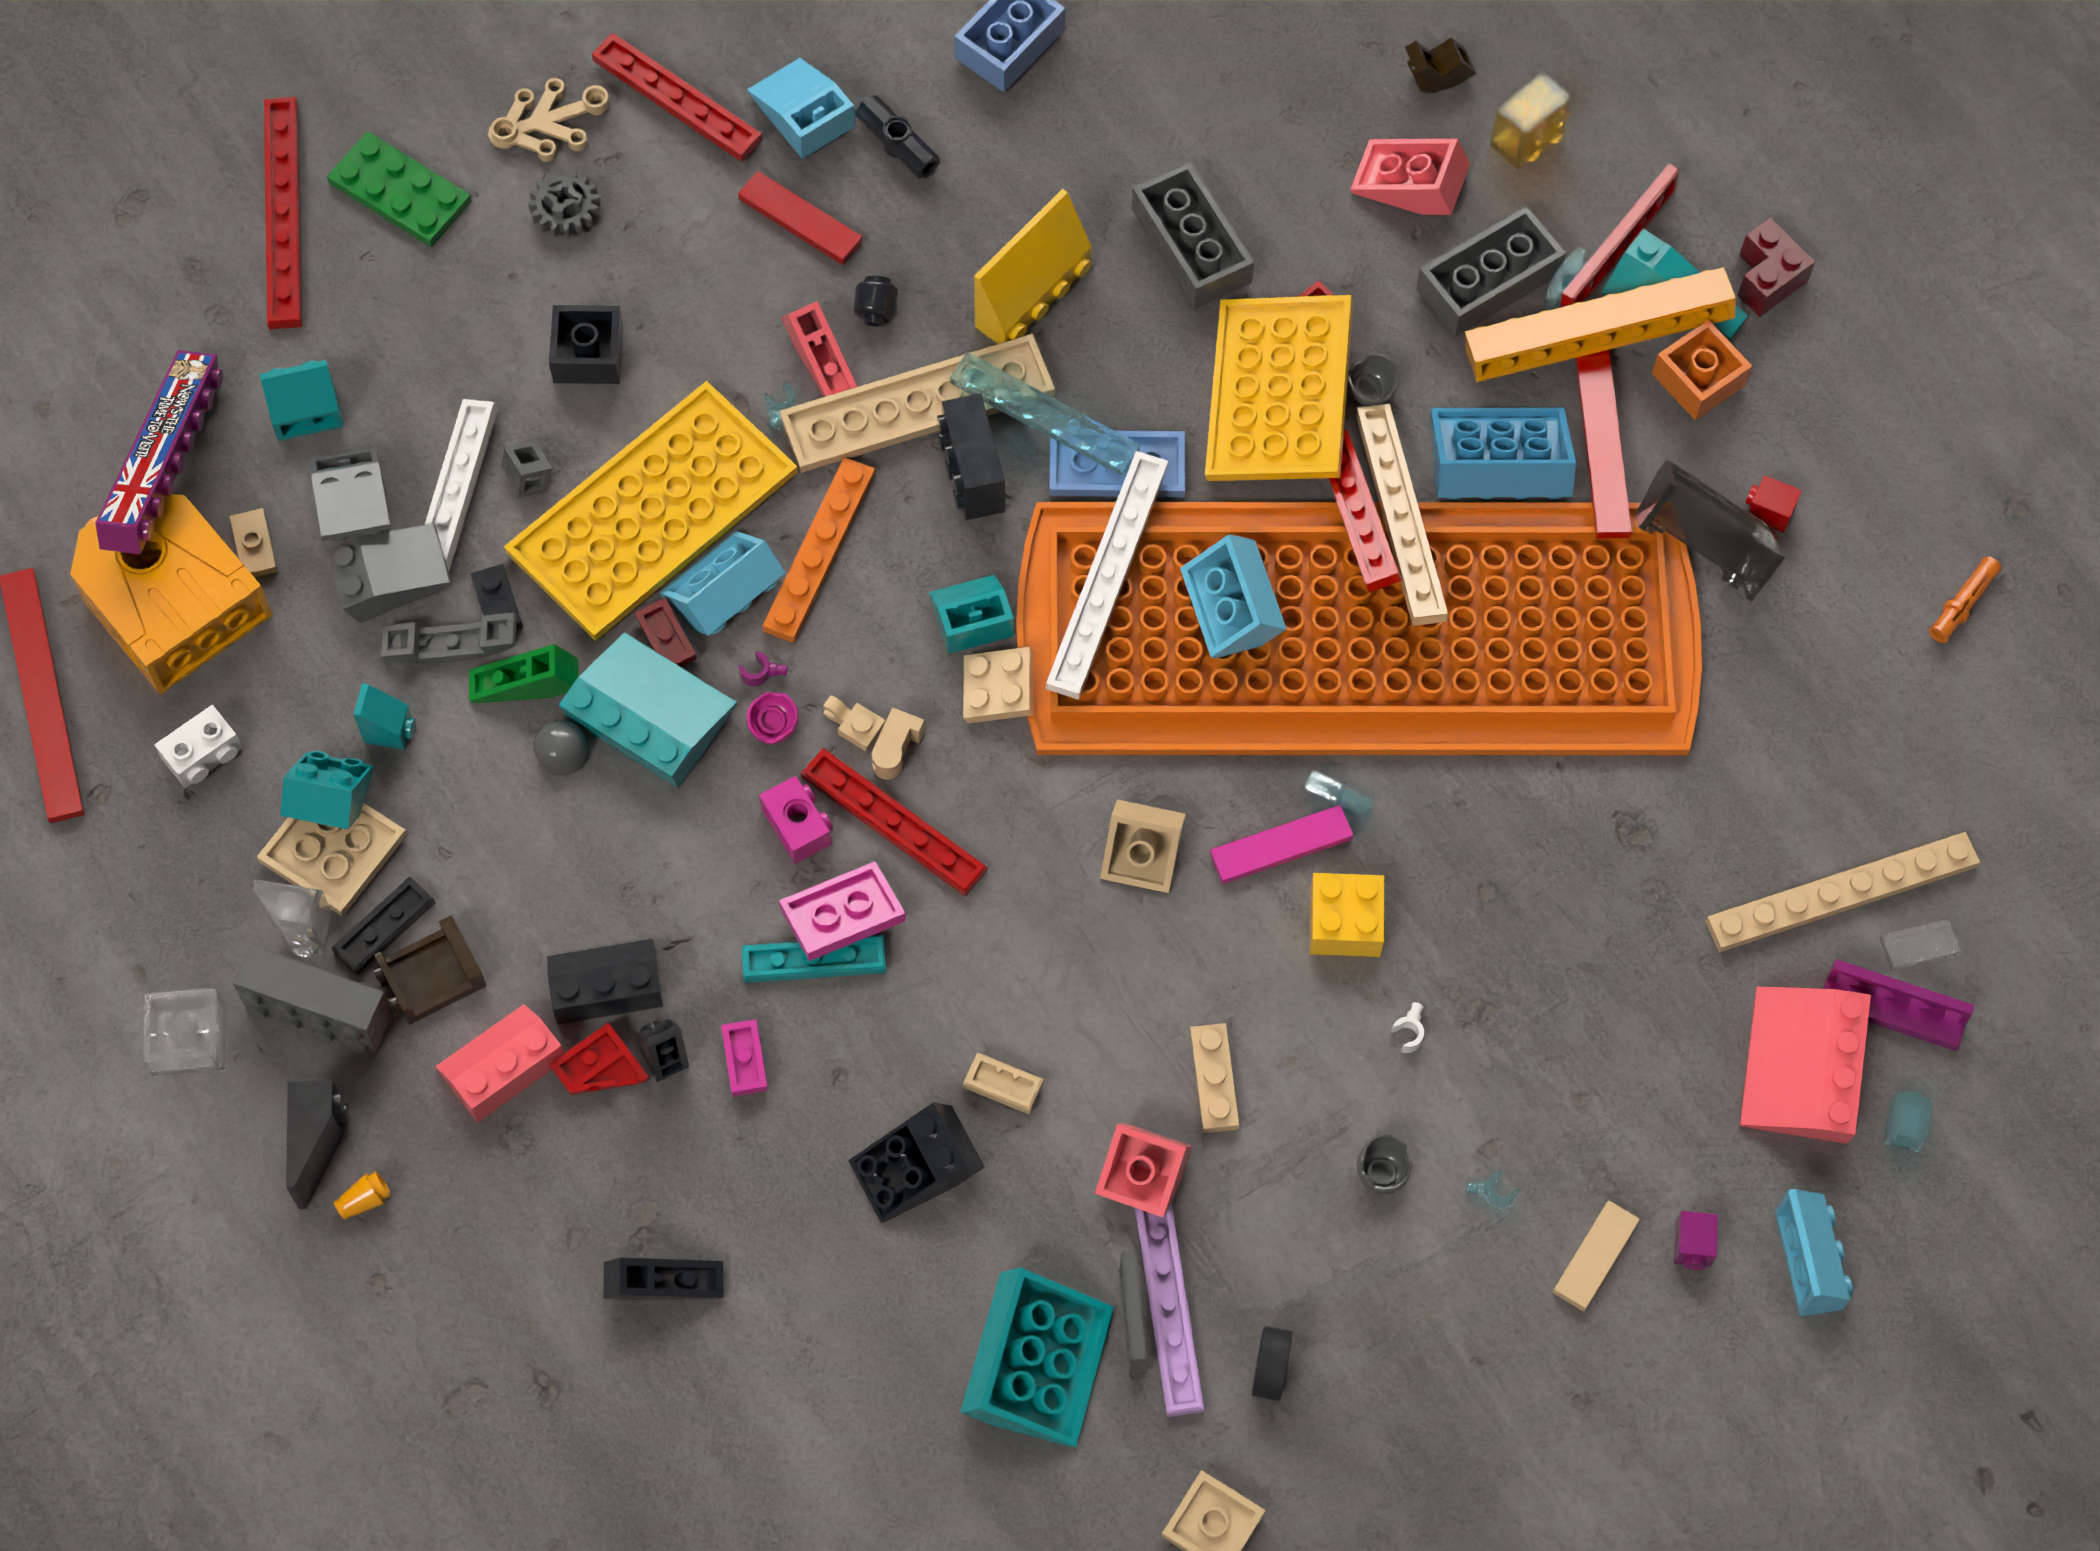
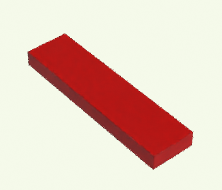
[738,171,863,265]

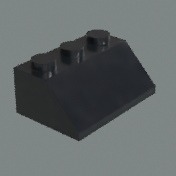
[547,939,663,1025]

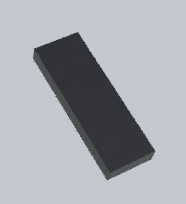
[331,876,435,975]

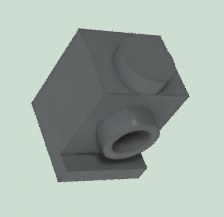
[501,440,552,499]

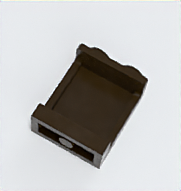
[373,915,487,1025]

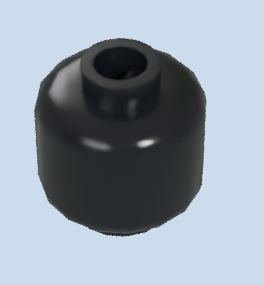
[854,276,898,327]

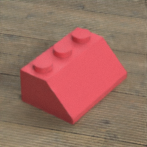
[435,1004,564,1123]

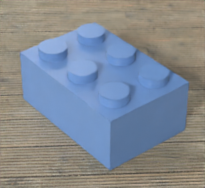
[954,0,1066,92]

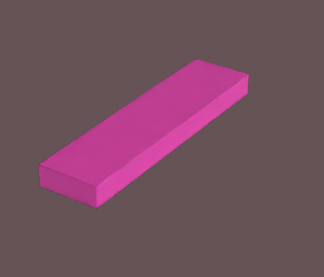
[1210,805,1353,885]

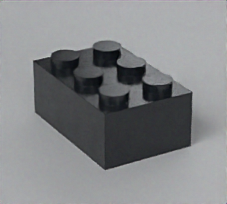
[937,393,1005,521]

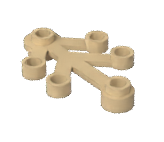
[488,78,609,162]

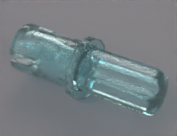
[1305,770,1374,818]

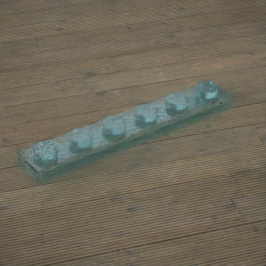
[950,352,1140,476]

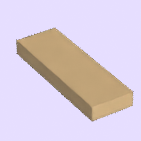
[1552,1200,1640,1312]

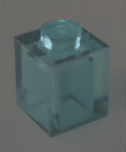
[1884,1091,1932,1152]

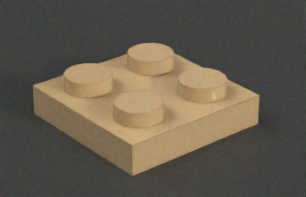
[963,647,1034,723]
[1161,1470,1266,1551]

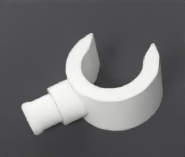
[1391,1002,1424,1053]

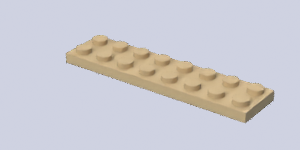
[779,334,1055,473]

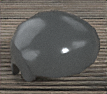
[1347,353,1400,406]
[533,720,589,775]
[1356,1134,1413,1194]

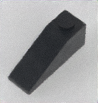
[635,1019,689,1082]
[603,1258,723,1300]

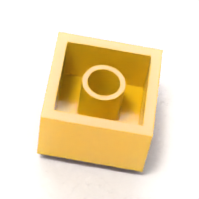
[1309,873,1384,957]

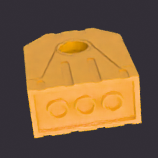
[70,494,273,695]

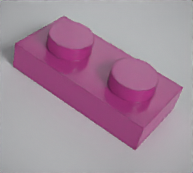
[721,1019,768,1097]

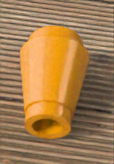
[334,1171,391,1220]

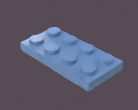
[1049,430,1185,498]

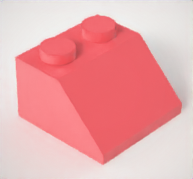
[1095,1123,1193,1217]

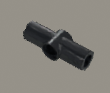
[855,95,940,179]

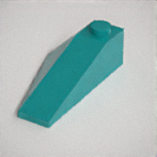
[1601,229,1748,341]

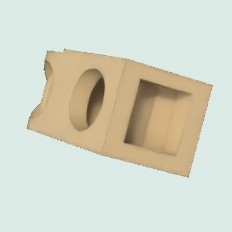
[872,707,925,780]

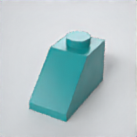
[353,683,416,750]

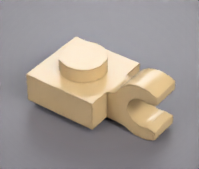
[823,695,886,752]

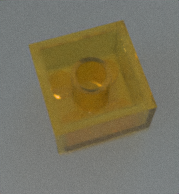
[1490,72,1571,169]

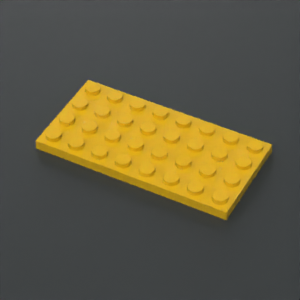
[504,381,798,641]

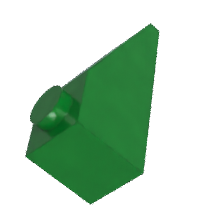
[469,644,579,703]

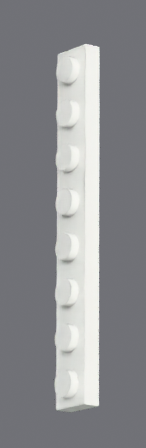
[1046,451,1168,700]

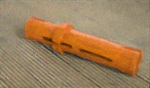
[1928,556,2002,643]

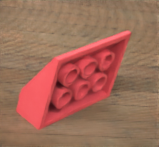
[1739,986,1871,1144]

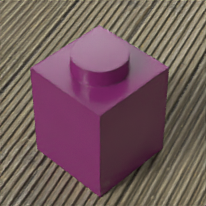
[1674,1211,1718,1270]

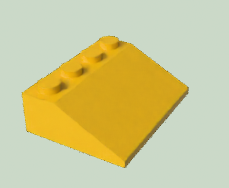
[974,189,1092,344]

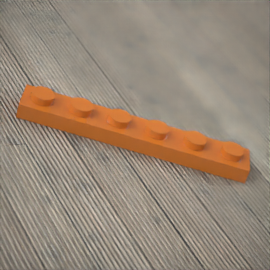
[762,457,875,643]

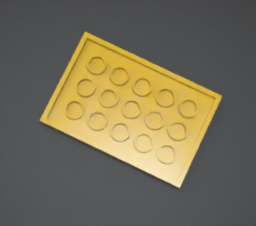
[1205,295,1353,481]

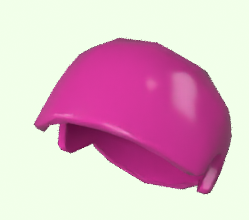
[746,692,799,744]

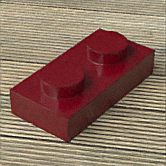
[634,598,697,667]

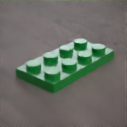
[327,131,472,248]

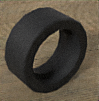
[1252,1326,1293,1401]

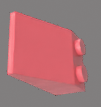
[1350,138,1470,215]

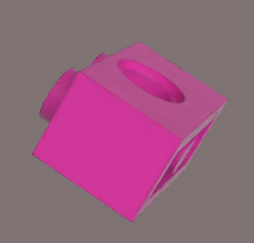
[759,776,833,864]

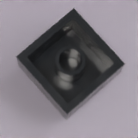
[549,305,623,384]

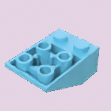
[747,58,855,159]

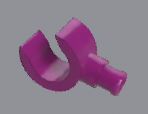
[738,651,788,686]

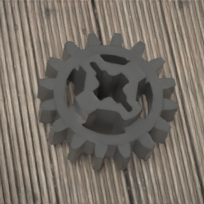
[528,169,601,238]

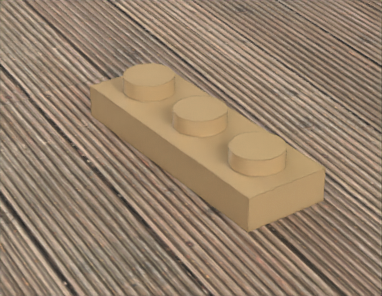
[1190,1023,1239,1133]

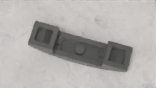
[381,612,516,663]

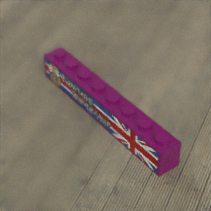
[95,350,223,554]

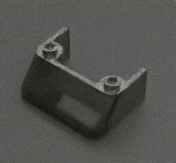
[1636,460,1785,602]

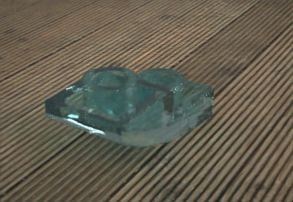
[1542,248,1586,311]

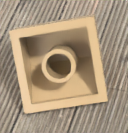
[1100,799,1186,893]

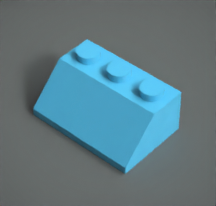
[659,531,786,636]
[1180,534,1286,658]
[1775,1189,1853,1317]

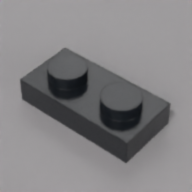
[470,564,523,630]

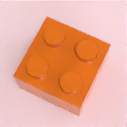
[1652,319,1752,421]

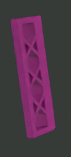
[1823,959,1975,1051]

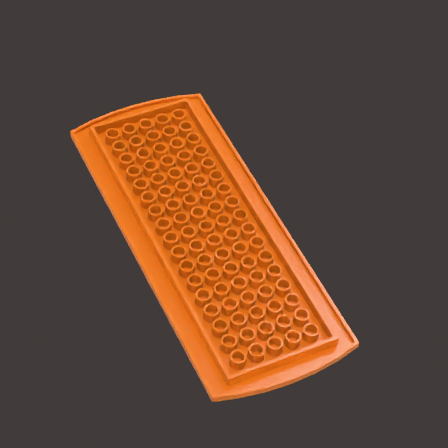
[1016,502,1702,755]

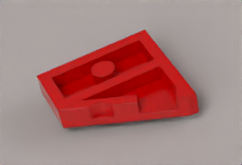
[549,1022,649,1095]

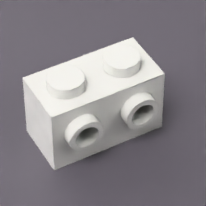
[155,705,242,788]

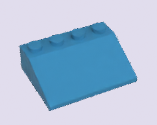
[1430,408,1576,499]

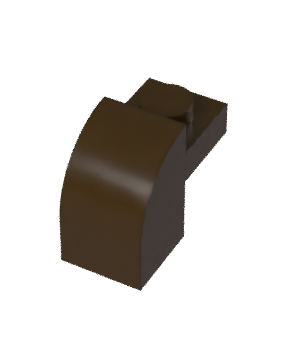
[1405,37,1477,93]

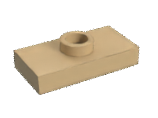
[230,508,278,578]
[963,1052,1044,1114]

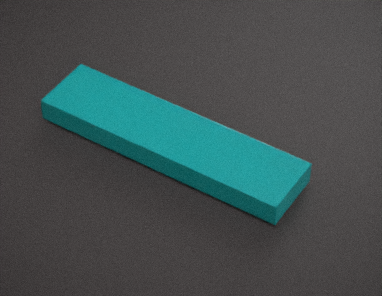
[741,936,886,983]

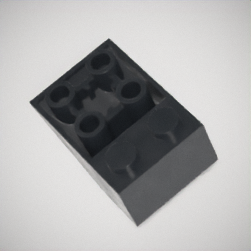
[848,1102,985,1223]

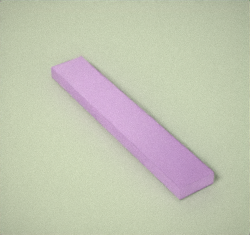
[1134,1204,1204,1417]

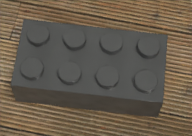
[1131,162,1254,309]
[1416,206,1566,337]
[233,945,394,1054]

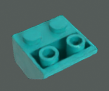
[259,360,344,441]
[929,575,1014,654]
[280,751,374,830]

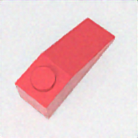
[781,301,857,397]

